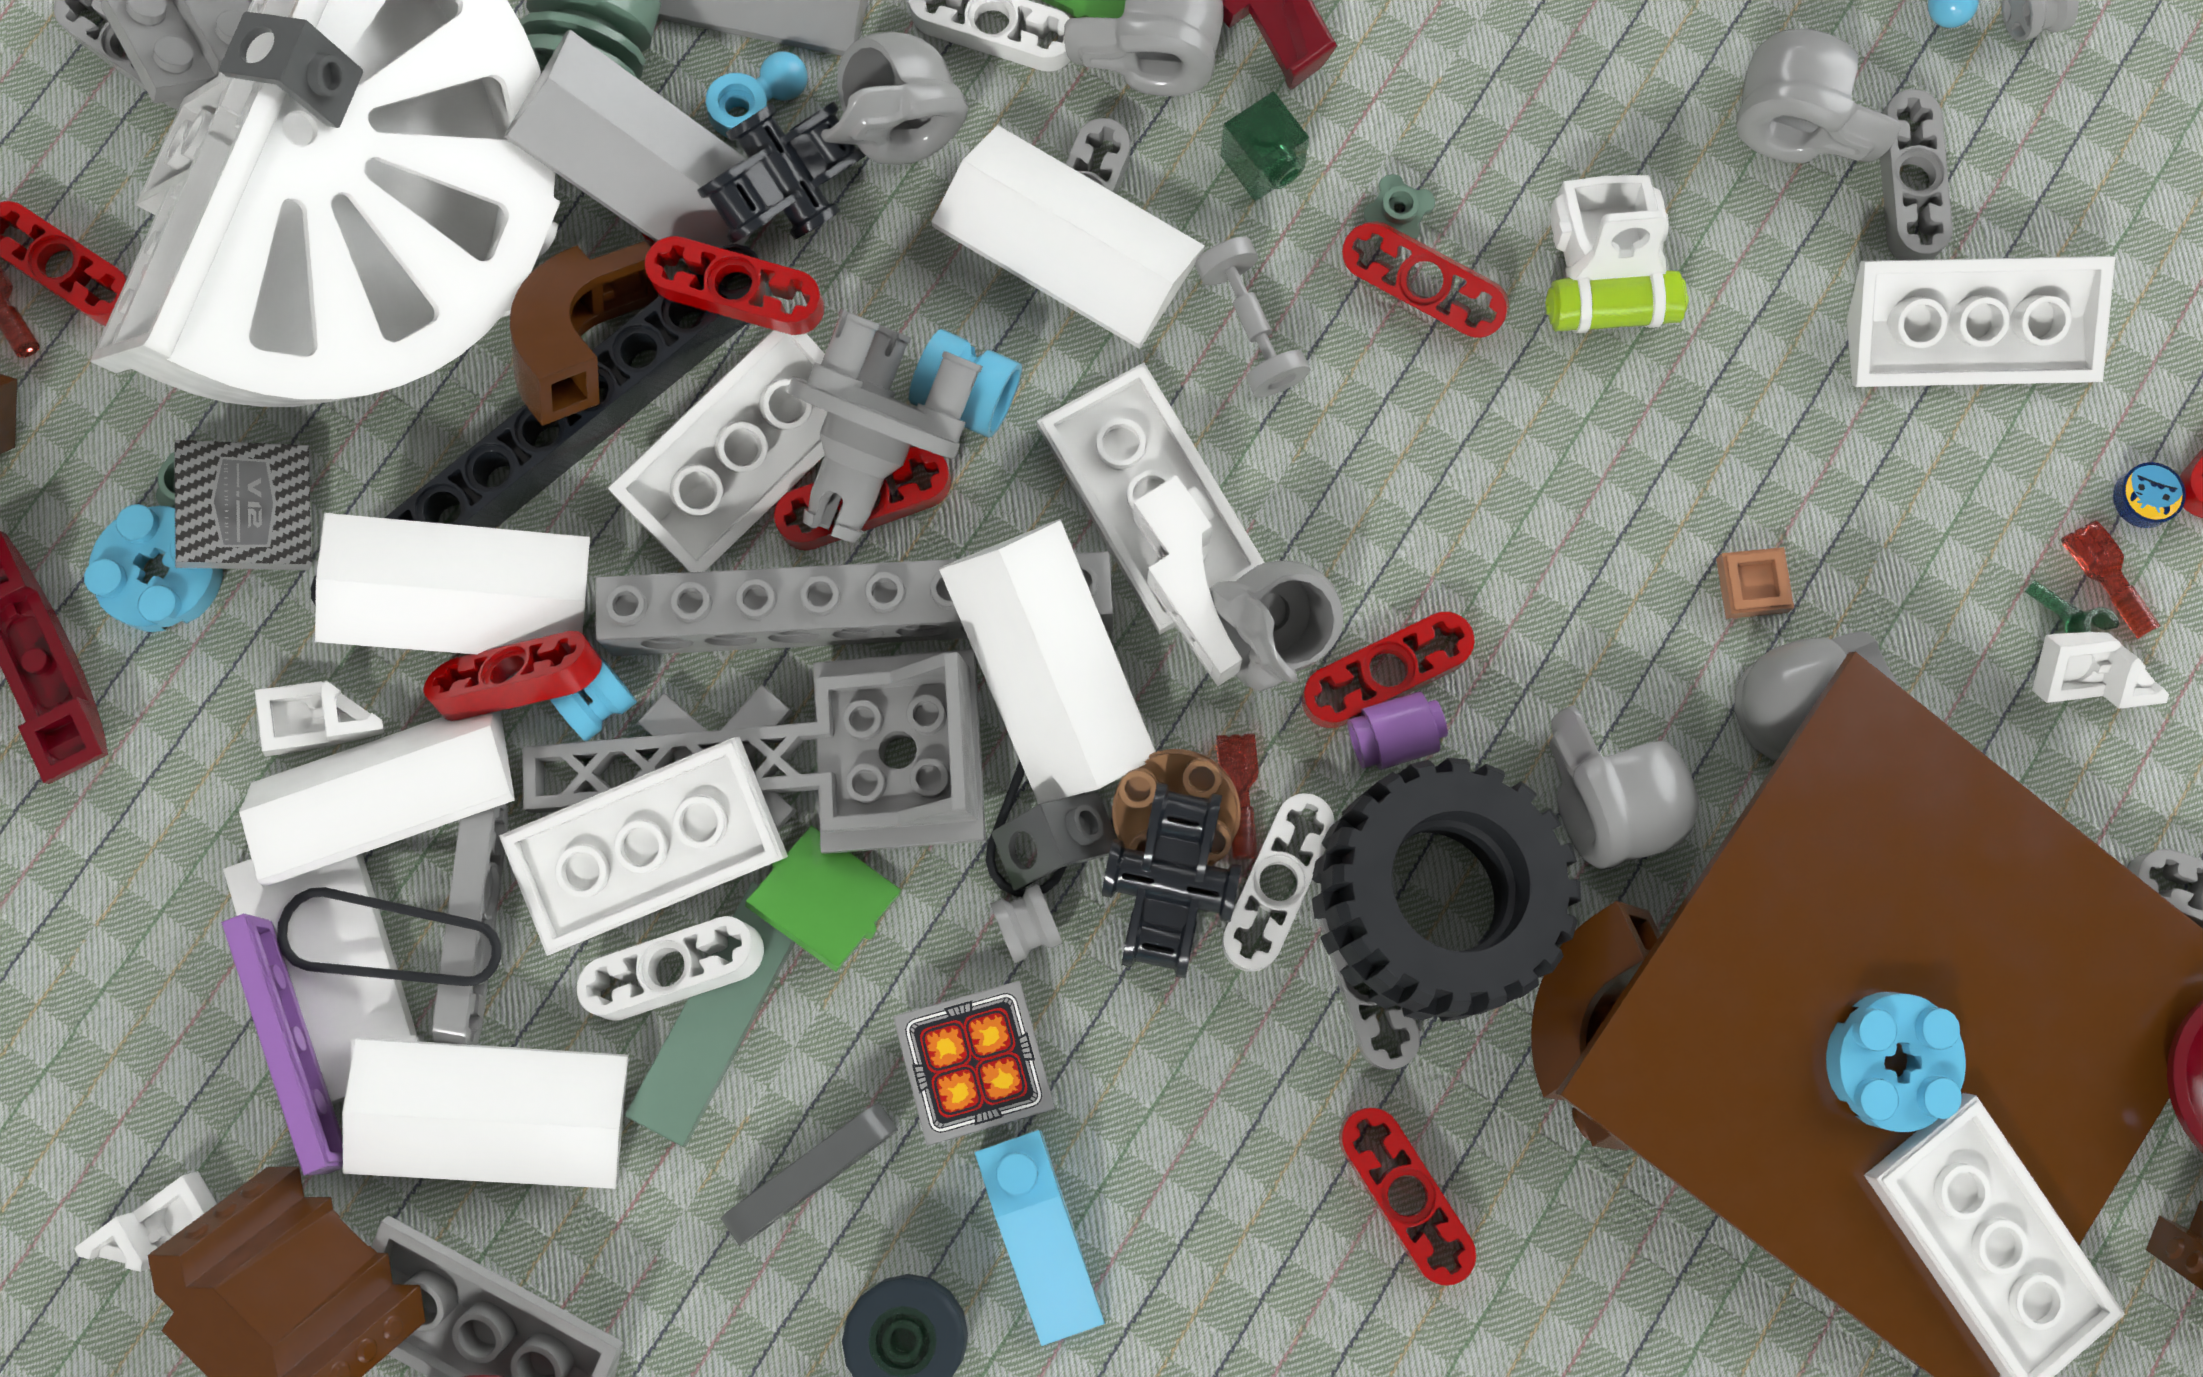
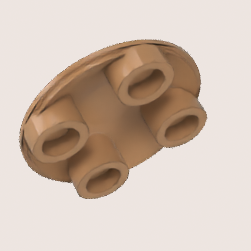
[1112,749,1241,866]

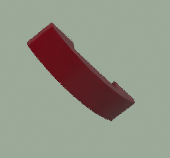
[0,531,108,784]

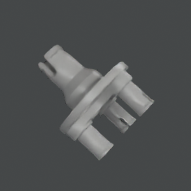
[787,309,983,543]

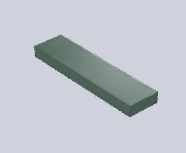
[625,882,795,1147]

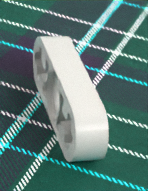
[909,0,1070,72]
[1222,793,1335,972]
[577,916,764,1021]

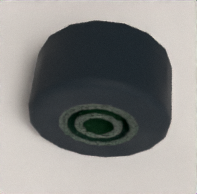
[842,1274,968,1377]

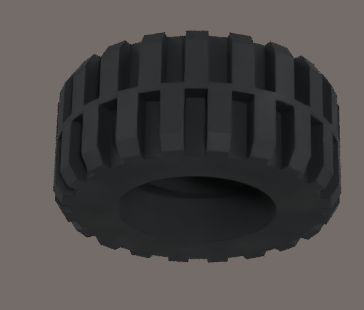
[1312,758,1581,1022]

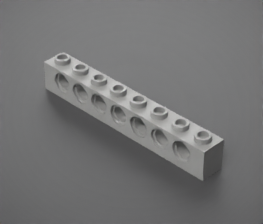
[596,551,1113,656]

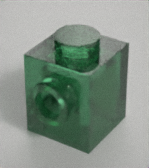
[1220,91,1310,201]

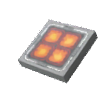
[893,980,1055,1146]

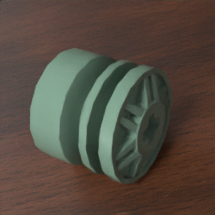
[520,0,661,79]

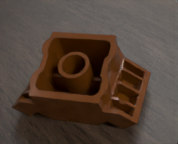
[148,1166,426,1377]

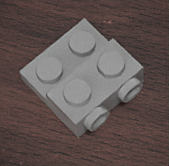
[101,0,252,104]

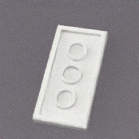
[1037,362,1265,635]
[499,737,788,956]
[223,854,417,1104]
[1864,1093,2125,1377]

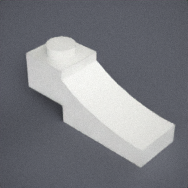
[1133,475,1242,686]

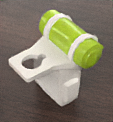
[1545,175,1689,333]

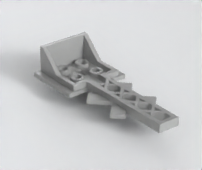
[523,649,986,854]

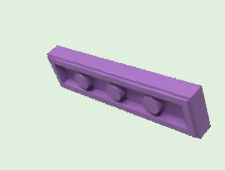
[221,913,343,1175]

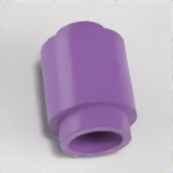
[1347,691,1448,770]

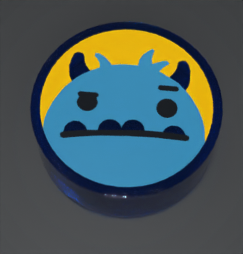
[2113,462,2186,528]

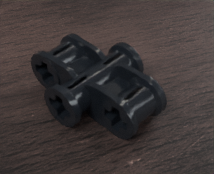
[697,101,866,244]
[1102,782,1242,979]

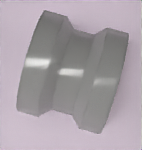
[2002,0,2079,42]
[990,884,1063,964]

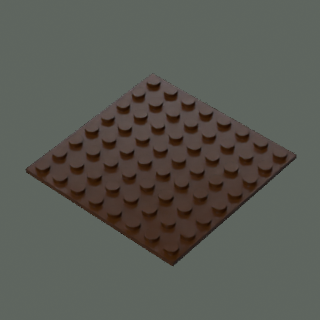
[1556,651,2203,1377]

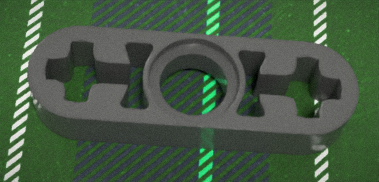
[721,1102,898,1246]

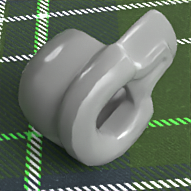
[1064,0,1223,96]
[1736,28,1901,163]
[821,32,968,165]
[1209,560,1344,691]
[1734,631,1902,761]
[1549,705,1699,870]

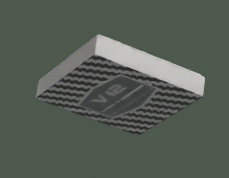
[174,440,312,570]

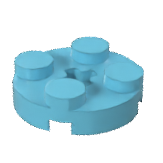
[84,504,223,632]
[1826,992,1966,1132]

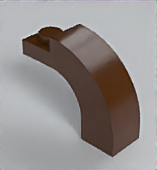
[510,241,659,426]
[1531,901,1661,1151]

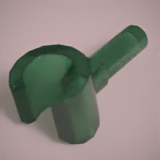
[2024,579,2119,633]

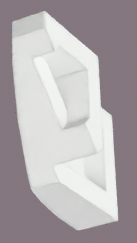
[2032,632,2169,709]
[255,681,385,757]
[74,1171,217,1272]

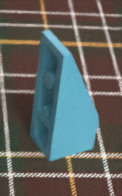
[974,1130,1105,1346]

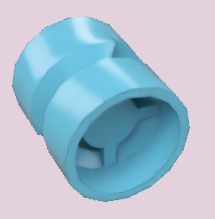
[909,329,1022,438]

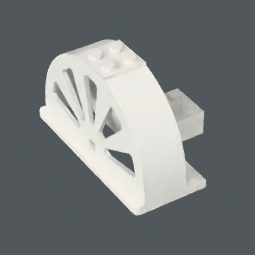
[90,0,561,407]

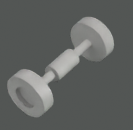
[1195,237,1311,397]

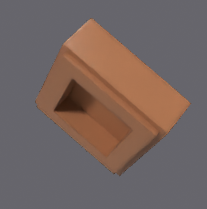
[1716,547,1794,619]

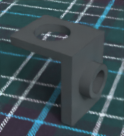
[219,11,363,128]
[992,792,1118,891]

